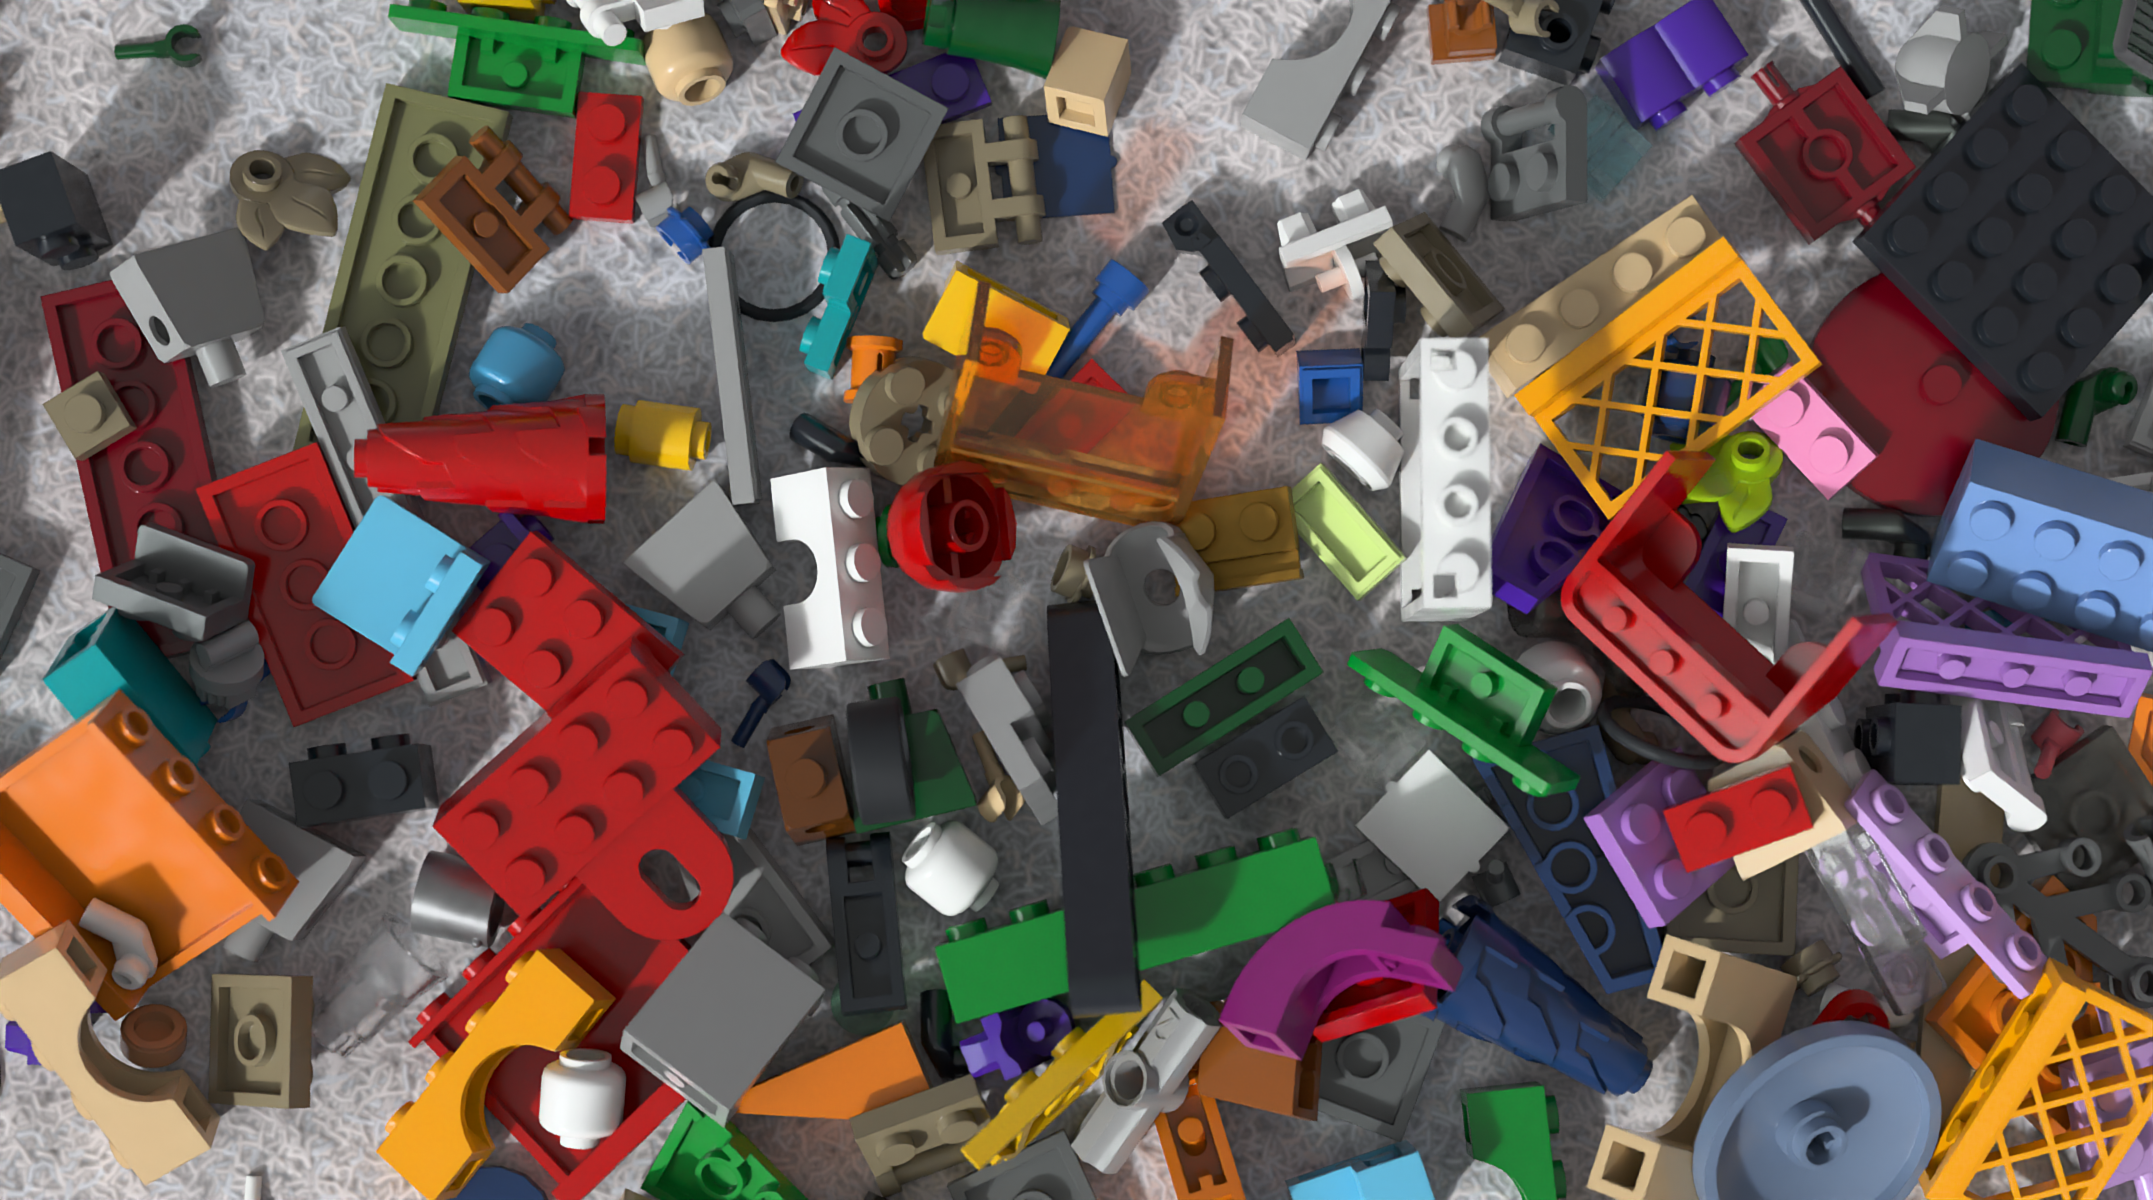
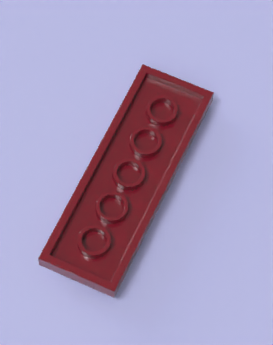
[40,280,249,659]

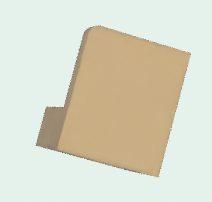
[1044,26,1131,137]

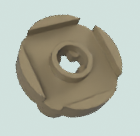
[849,356,978,486]

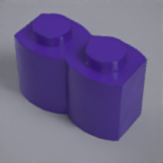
[1594,0,1749,131]

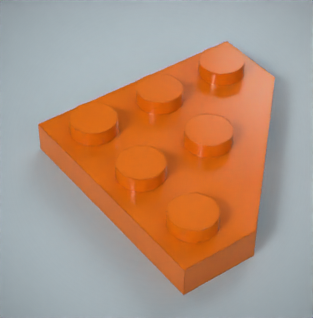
[1924,875,2102,1149]

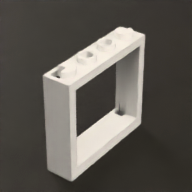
[1398,338,1492,622]

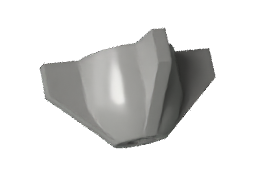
[1895,5,2008,124]

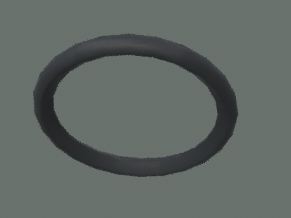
[709,191,840,322]
[1597,694,1725,770]

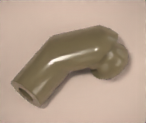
[705,152,804,202]

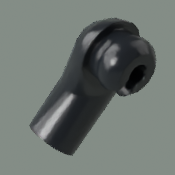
[789,412,866,467]
[920,989,971,1081]

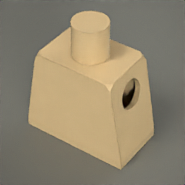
[1707,730,1858,881]

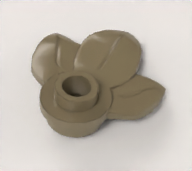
[229,150,351,251]

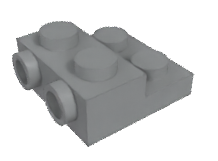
[956,655,1058,825]

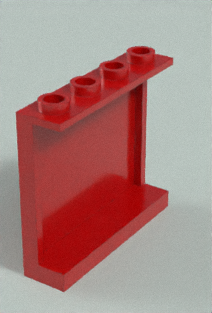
[408,876,692,1200]

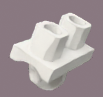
[1277,189,1393,301]

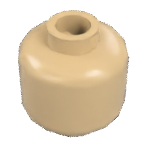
[642,12,733,106]

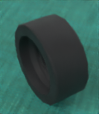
[846,697,916,825]

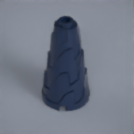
[1420,894,1653,1097]

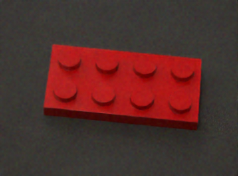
[196,442,417,727]

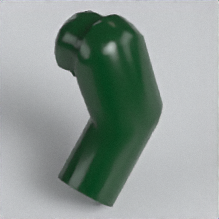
[2055,367,2138,447]

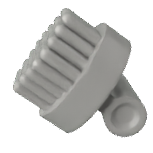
[189,620,264,709]

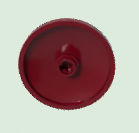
[1806,273,2059,517]

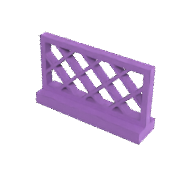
[1859,552,2153,718]

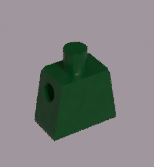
[851,678,978,834]

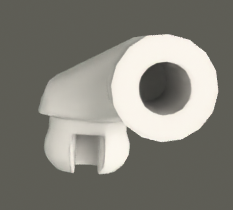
[79,897,158,990]

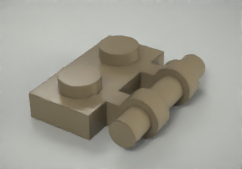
[923,115,1046,256]

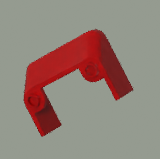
[1561,451,1899,763]

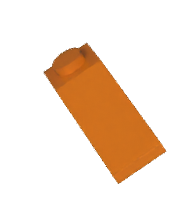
[736,1019,933,1119]
[1154,1070,1246,1200]

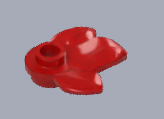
[781,0,908,76]

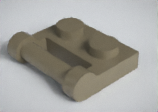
[849,1074,993,1198]

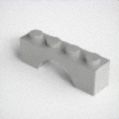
[1240,0,1402,161]

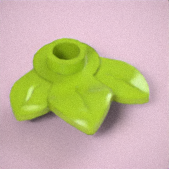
[1669,431,1783,533]

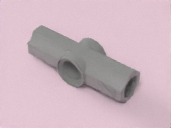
[1071,988,1221,1174]

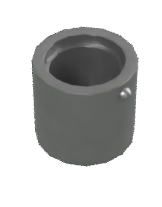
[411,850,505,948]

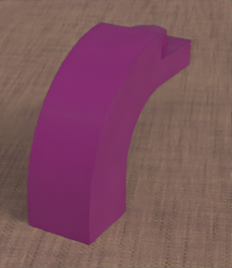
[1219,900,1464,1060]

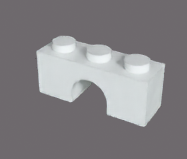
[770,467,890,670]

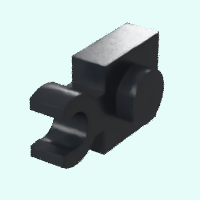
[1361,260,1406,381]

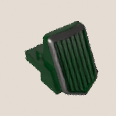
[2026,0,2153,97]

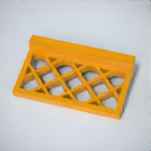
[1514,236,1822,521]
[1918,957,2153,1200]

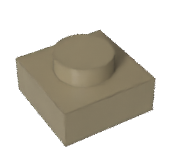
[43,371,137,461]

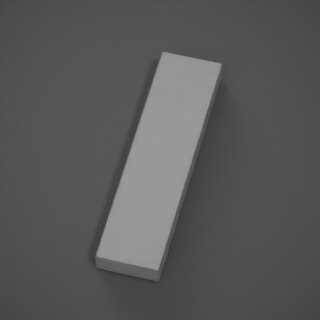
[702,246,763,506]

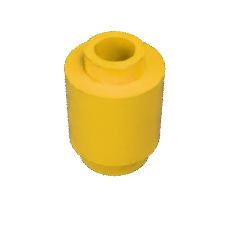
[614,400,712,471]

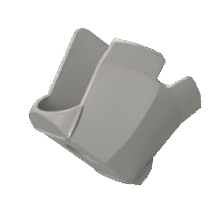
[1083,521,1215,677]

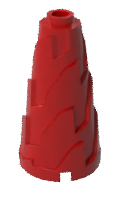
[354,394,606,524]

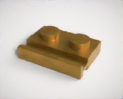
[1163,486,1304,597]

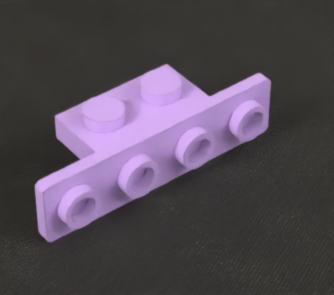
[1844,769,2047,999]

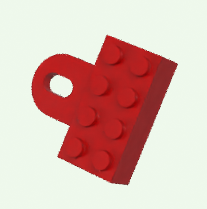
[432,635,734,940]

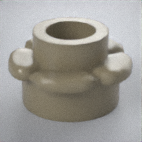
[1050,544,1096,603]
[1780,939,1842,997]

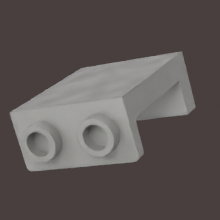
[620,912,826,1127]

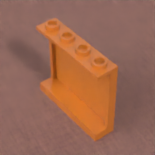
[0,689,299,1021]

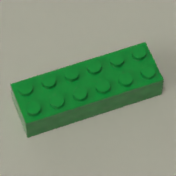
[935,828,1335,1024]

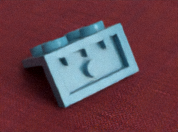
[312,495,491,677]

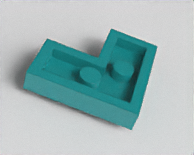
[799,234,879,380]

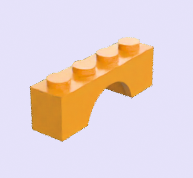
[376,948,616,1200]

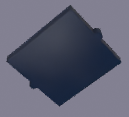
[995,115,1117,219]

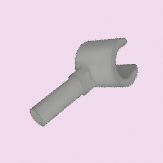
[635,135,678,228]

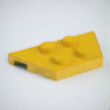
[961,979,1163,1171]

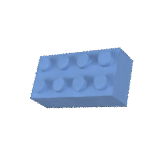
[1926,439,2153,652]

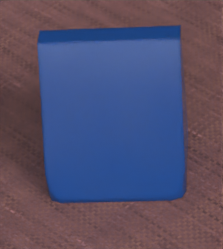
[1296,348,1363,425]

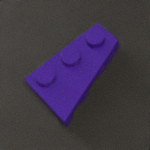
[1491,443,1623,614]

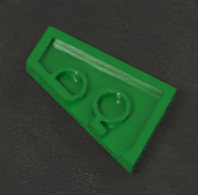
[640,1101,808,1200]

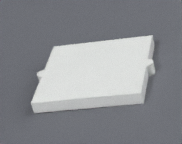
[1355,749,1510,902]

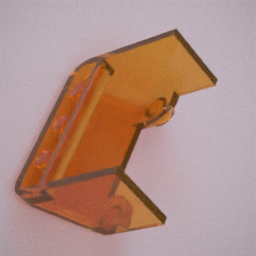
[934,280,1234,526]

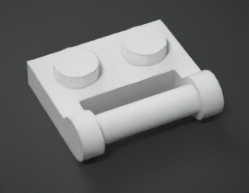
[1949,695,2047,832]

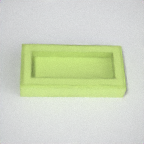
[1292,463,1408,601]

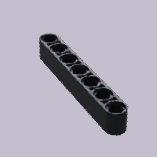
[1047,600,1142,1018]

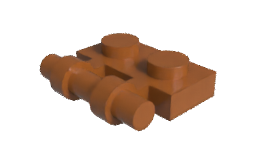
[413,125,573,293]

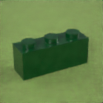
[1123,618,1324,777]

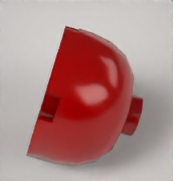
[887,460,1017,593]

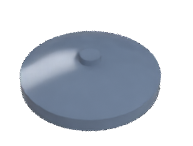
[1692,1021,1942,1200]

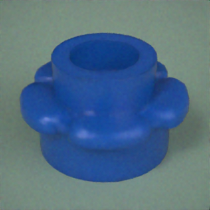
[656,206,714,265]

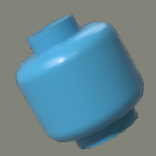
[469,323,565,410]

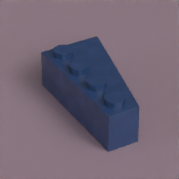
[1472,725,1662,994]

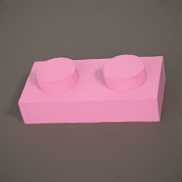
[1750,362,1879,500]

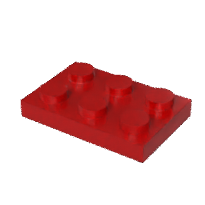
[451,530,685,711]

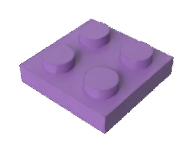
[1583,747,1735,929]

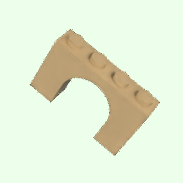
[1587,934,1797,1200]

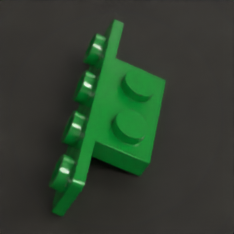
[388,0,646,119]
[1347,624,1581,797]

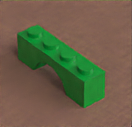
[1460,1081,1567,1200]

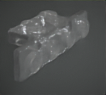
[1804,823,1947,1016]

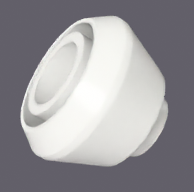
[1322,409,1404,491]

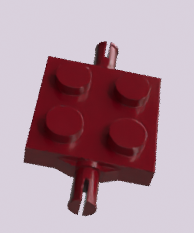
[1734,61,1916,245]

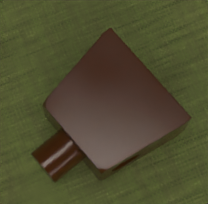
[766,714,856,846]

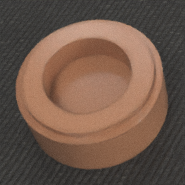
[120,1004,187,1068]

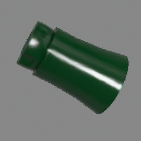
[922,0,1061,79]

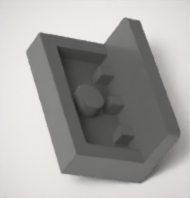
[92,522,255,642]

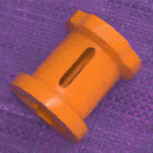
[843,335,903,404]

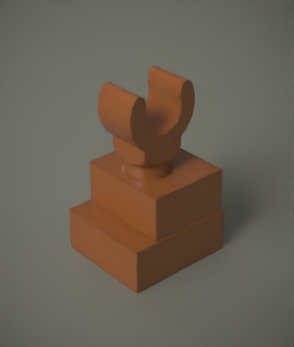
[1426,0,1498,65]

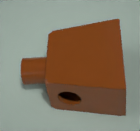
[1190,999,1323,1121]

